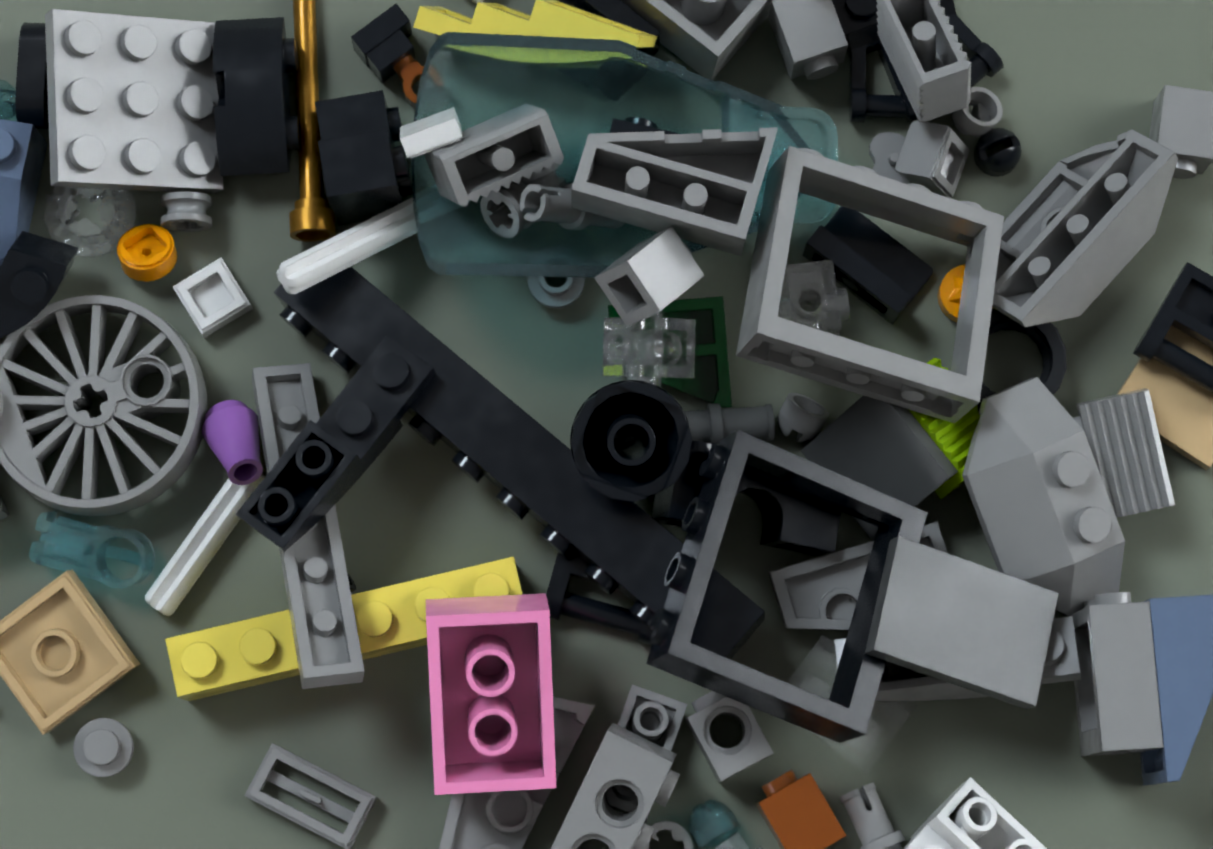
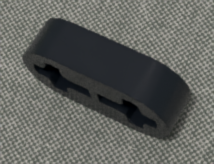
[15,23,49,129]

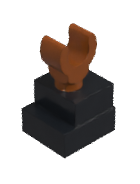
[351,3,443,109]

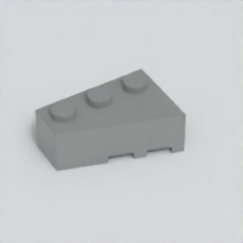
[571,127,778,256]

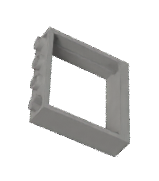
[736,146,1004,424]

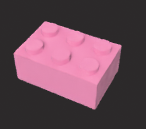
[426,593,557,795]

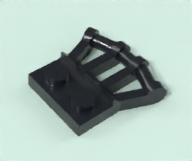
[832,0,1004,123]

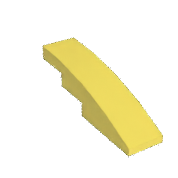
[413,0,658,54]

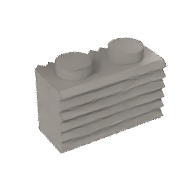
[876,0,971,122]
[424,103,564,207]
[1073,388,1175,518]

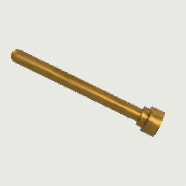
[289,0,336,242]

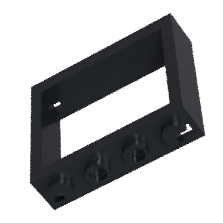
[646,430,928,743]

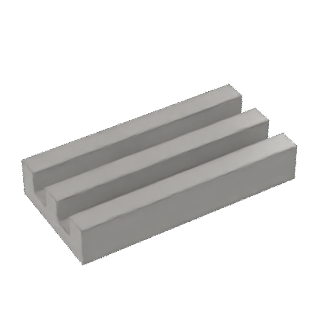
[244,743,378,849]

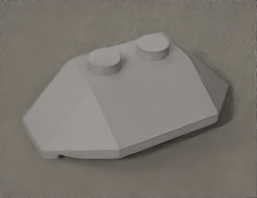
[992,129,1178,327]
[962,377,1125,616]

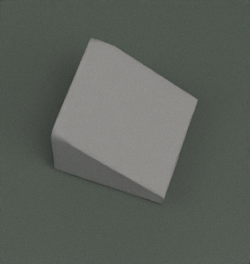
[895,120,970,198]

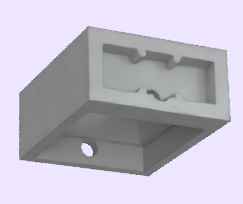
[1068,592,1164,757]

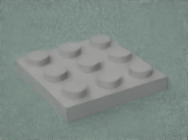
[45,9,223,194]

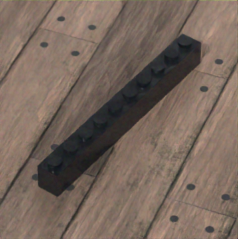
[274,241,765,659]

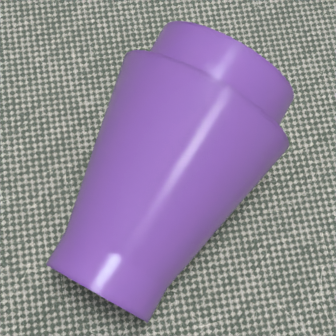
[202,400,263,485]

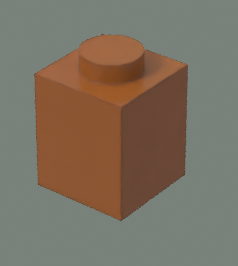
[755,769,847,849]

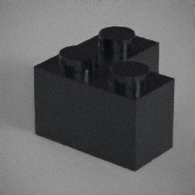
[315,90,413,226]

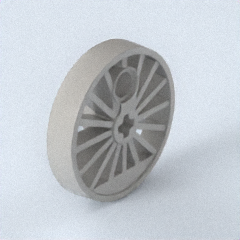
[0,295,208,516]

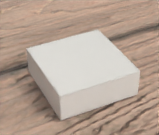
[400,107,462,159]
[173,257,253,338]

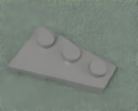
[768,521,947,630]

